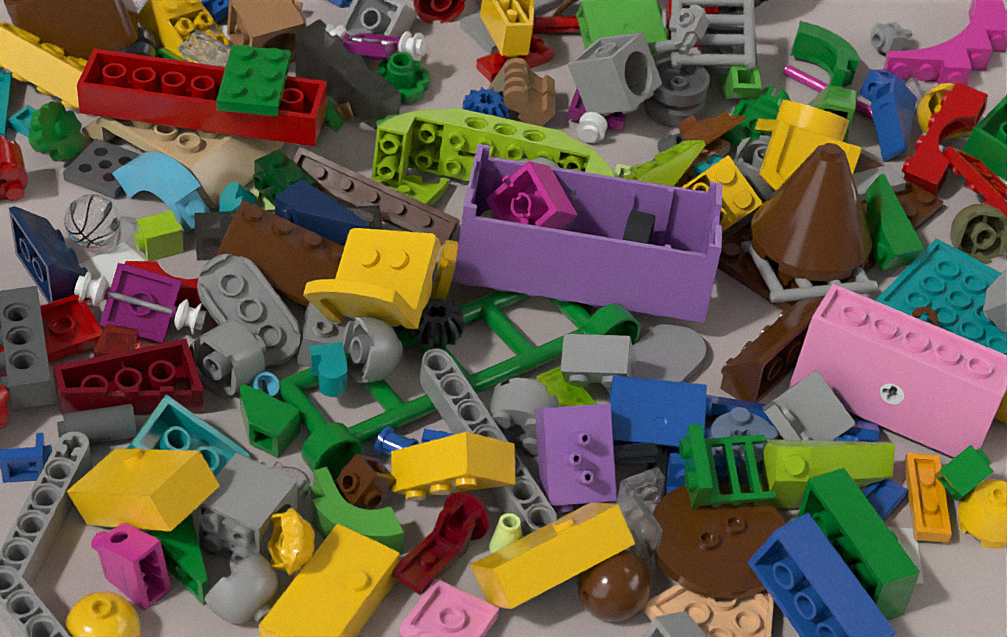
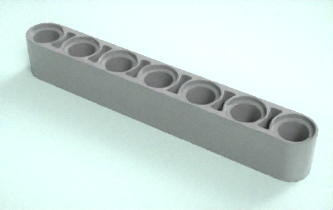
[420,349,557,537]

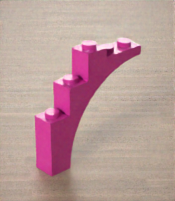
[883,0,1007,85]

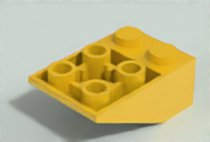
[138,0,229,63]
[681,155,763,234]

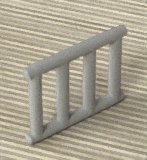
[671,0,756,70]
[741,241,878,303]

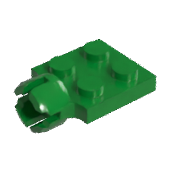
[719,86,790,148]

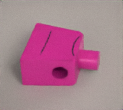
[91,523,172,611]

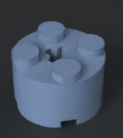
[710,407,778,488]

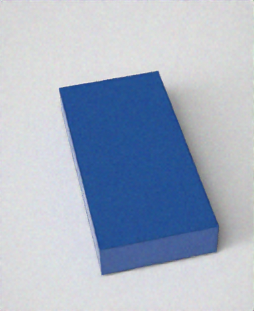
[862,478,909,523]

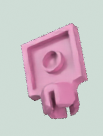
[399,578,500,637]

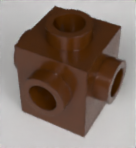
[334,453,397,510]

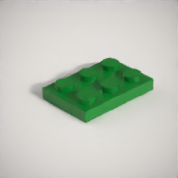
[216,45,291,116]

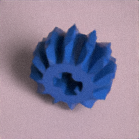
[462,87,510,119]

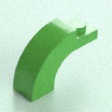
[719,66,762,100]
[309,467,404,555]

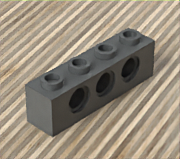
[0,286,54,410]

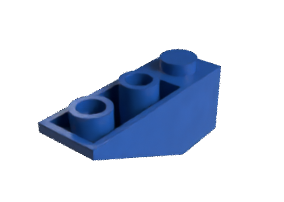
[871,76,917,161]

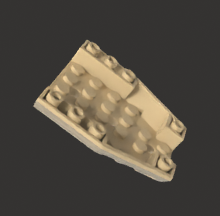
[82,51,290,208]

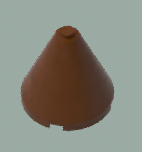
[749,143,872,281]

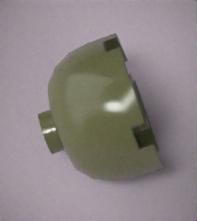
[950,204,1007,264]

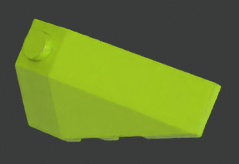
[614,140,706,186]
[761,439,895,509]

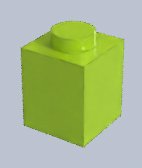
[133,210,184,261]

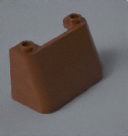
[3,0,138,60]

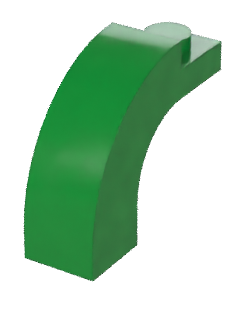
[790,20,859,87]

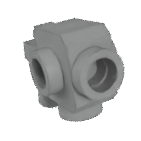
[656,4,709,54]
[870,22,915,54]

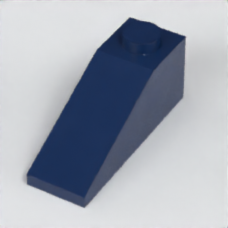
[275,179,369,245]

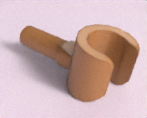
[333,103,355,124]

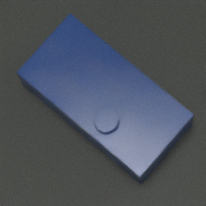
[747,513,897,637]

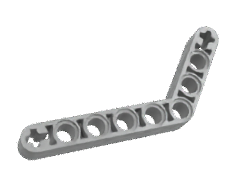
[0,432,92,637]

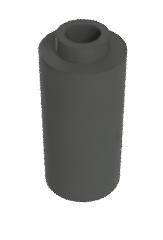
[57,404,137,445]

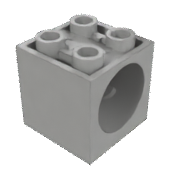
[568,32,662,116]
[197,453,297,565]

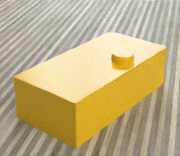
[66,448,220,531]
[470,502,635,609]
[259,523,400,637]

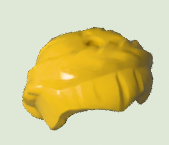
[267,508,315,575]

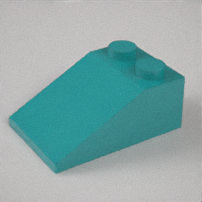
[127,395,251,477]

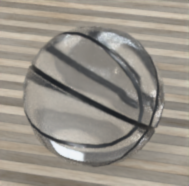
[64,194,120,249]

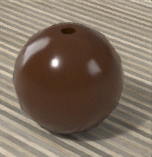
[577,550,652,623]

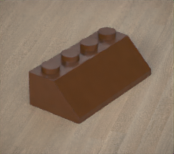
[215,200,345,307]
[720,295,826,403]

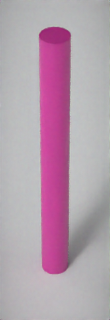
[783,64,874,120]

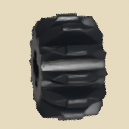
[410,297,464,350]

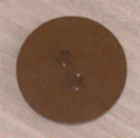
[649,481,786,599]

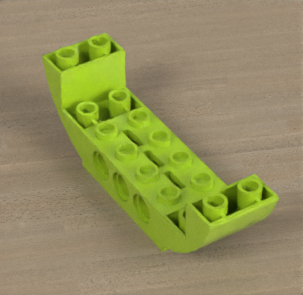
[371,107,614,185]

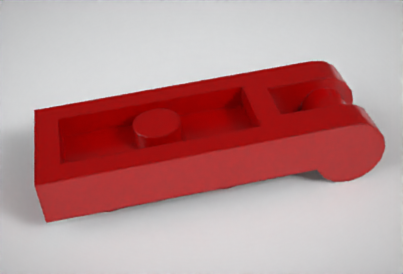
[476,34,555,83]

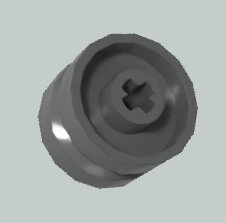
[644,58,710,127]

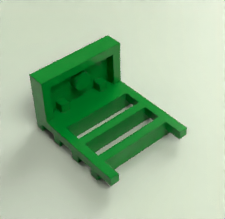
[679,424,776,509]

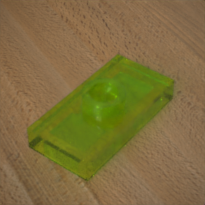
[536,366,597,407]

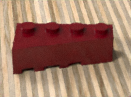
[53,338,204,416]

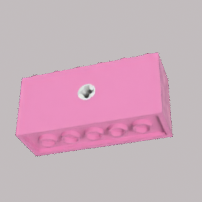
[789,284,1007,458]

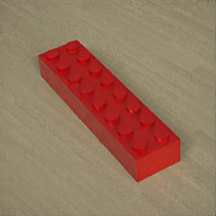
[77,49,327,147]

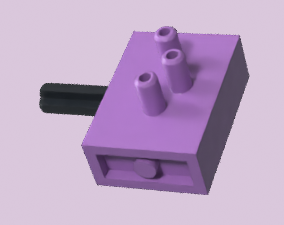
[535,404,659,512]

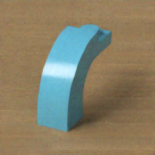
[112,152,213,233]

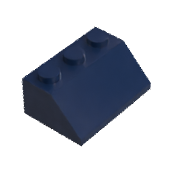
[9,206,89,303]

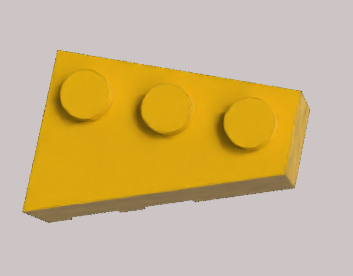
[480,0,535,57]

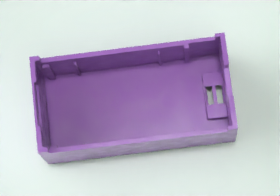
[453,144,722,323]

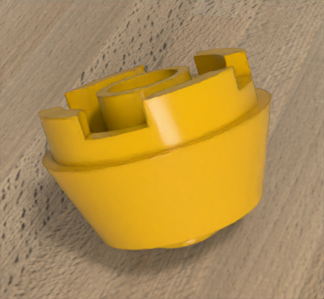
[958,479,1007,549]

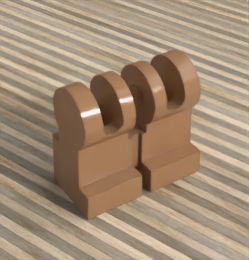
[504,58,555,126]

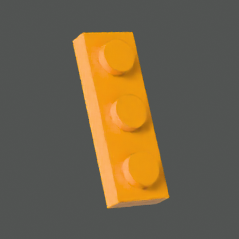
[904,453,952,543]

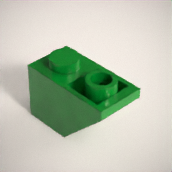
[239,383,300,458]
[934,445,994,501]

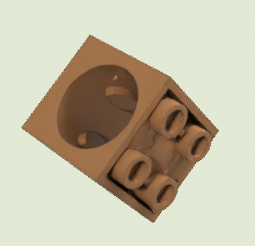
[227,0,306,63]

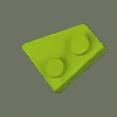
[376,175,449,206]

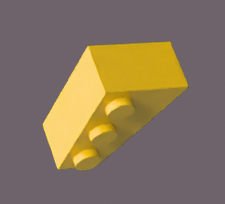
[391,432,516,501]

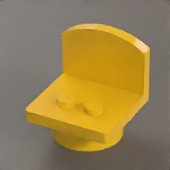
[755,100,862,191]
[303,228,441,329]

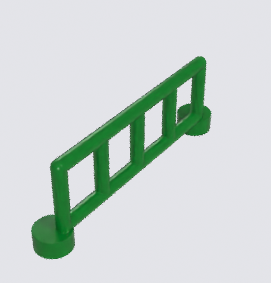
[278,291,641,482]

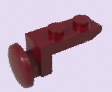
[391,492,490,595]

